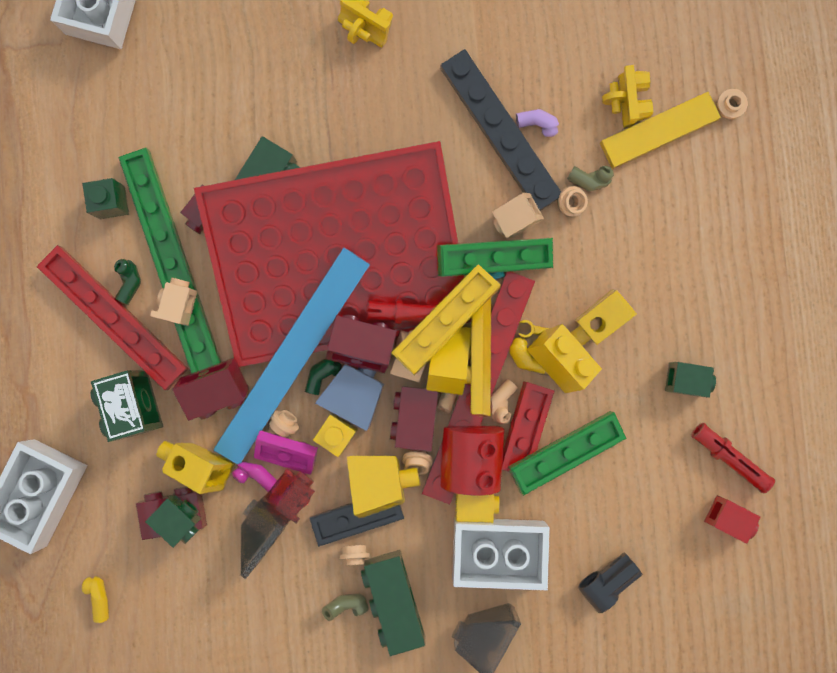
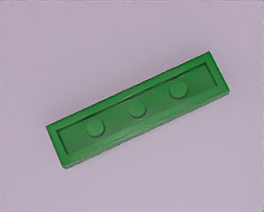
[437,238,553,277]
[508,411,627,496]

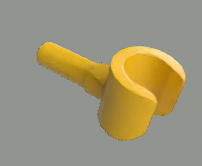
[518,320,549,338]

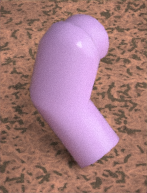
[516,109,559,137]

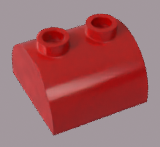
[440,426,504,496]

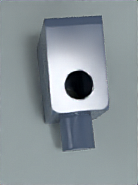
[315,364,384,431]

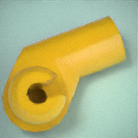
[509,337,545,374]
[82,576,109,623]

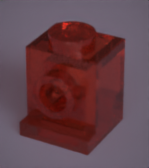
[265,468,315,524]

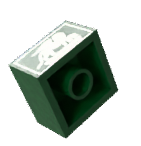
[90,370,163,442]

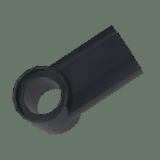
[578,552,643,613]

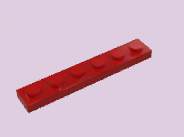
[36,245,189,390]

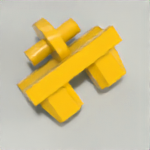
[337,0,393,48]
[602,65,654,128]

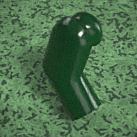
[114,259,141,305]
[304,358,342,395]

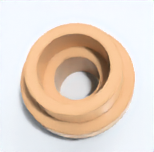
[717,89,748,119]
[558,186,588,216]
[269,410,299,438]
[402,450,433,475]
[339,545,370,566]

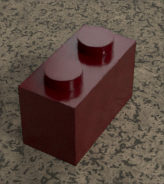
[325,315,396,374]
[172,358,249,421]
[390,386,438,452]

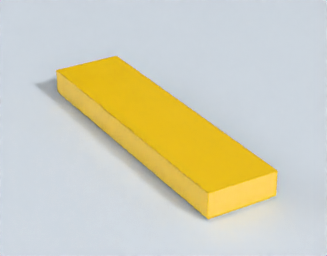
[600,92,721,169]
[391,264,501,376]
[471,298,491,417]

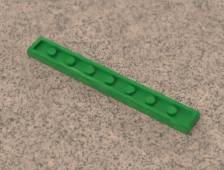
[118,148,221,374]

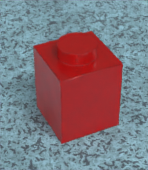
[704,495,761,544]

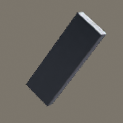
[309,503,404,547]

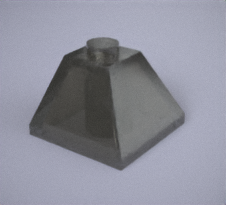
[241,496,293,579]
[452,603,521,673]

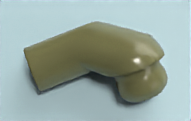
[567,166,614,191]
[322,594,369,621]

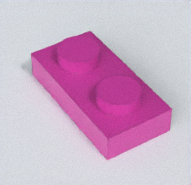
[254,431,318,475]

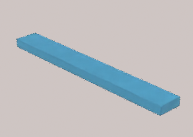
[213,247,370,465]

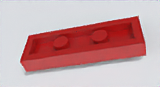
[502,381,555,472]

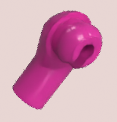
[232,462,278,492]

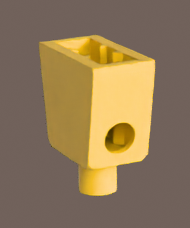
[571,289,637,346]
[156,441,235,494]
[347,456,420,518]

